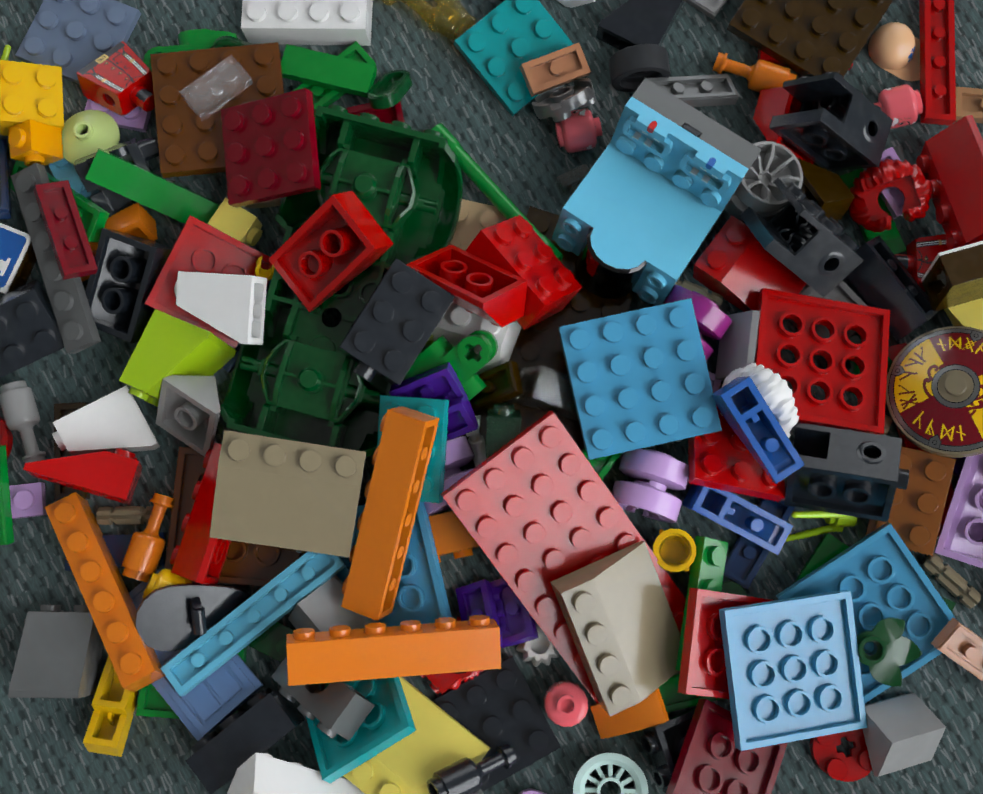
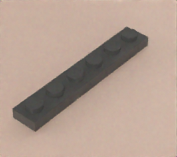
[11,163,101,354]

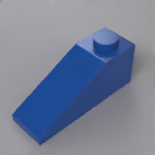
[711,376,805,484]
[682,484,793,555]

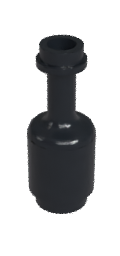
[427,744,517,794]

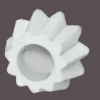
[516,622,559,667]

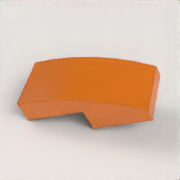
[590,688,669,739]

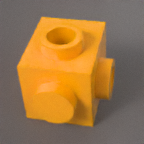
[8,119,63,166]

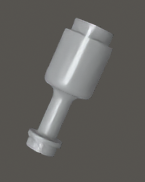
[0,381,46,463]

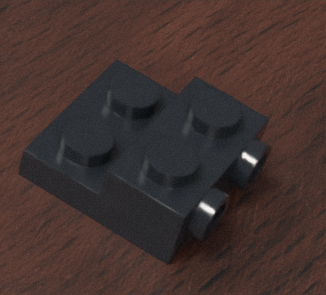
[641,706,696,793]

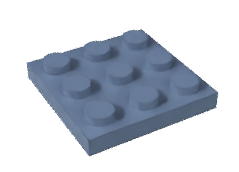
[15,0,141,84]

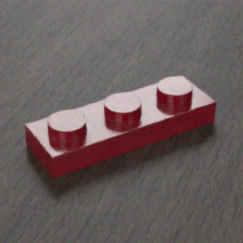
[34,180,98,280]

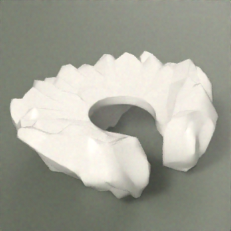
[720,363,800,438]

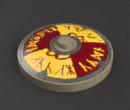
[886,326,983,458]

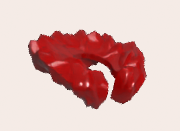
[849,158,932,232]

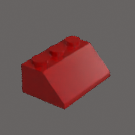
[406,244,528,328]

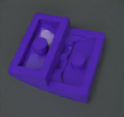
[389,362,478,441]
[455,578,539,648]

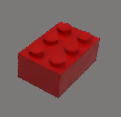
[465,215,582,330]

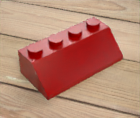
[916,115,983,250]
[170,443,231,584]

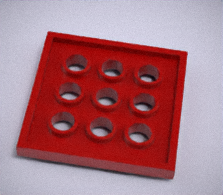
[754,288,890,435]

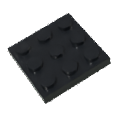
[432,656,561,792]

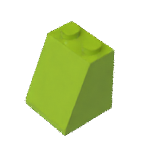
[119,309,236,407]

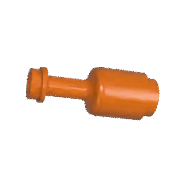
[712,52,797,93]
[122,492,174,583]

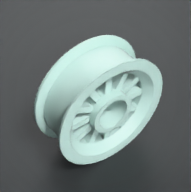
[573,752,649,794]

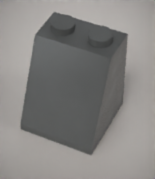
[8,605,103,699]

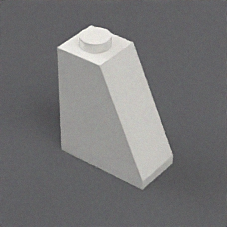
[174,271,267,345]
[52,385,160,456]

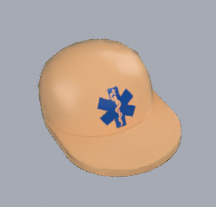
[868,22,920,81]

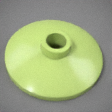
[62,110,120,165]

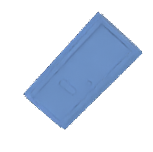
[129,566,263,741]

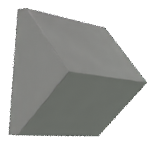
[715,310,760,381]
[155,375,221,457]
[288,575,375,632]
[863,693,946,777]

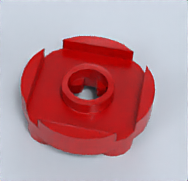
[810,729,872,782]

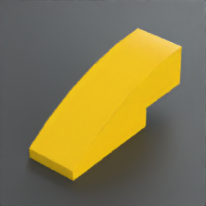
[83,656,138,757]

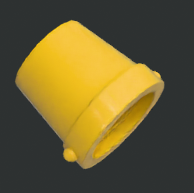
[652,529,696,572]

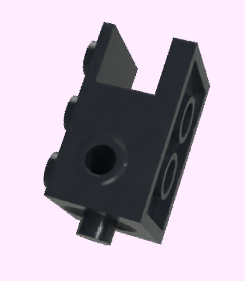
[769,72,893,172]
[740,178,864,297]
[337,259,455,385]
[784,422,909,522]

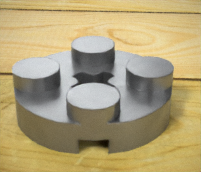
[532,78,597,122]

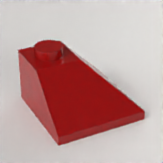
[753,87,814,164]

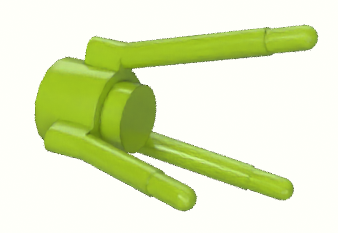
[786,511,858,542]

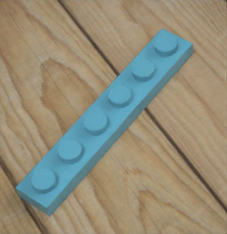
[160,552,347,696]

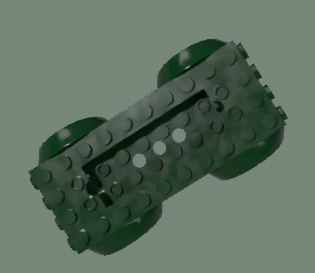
[220,104,463,464]

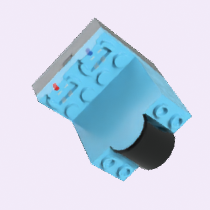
[551,78,761,306]

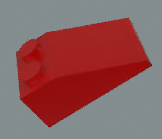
[268,191,394,312]
[693,215,807,312]
[23,448,143,505]

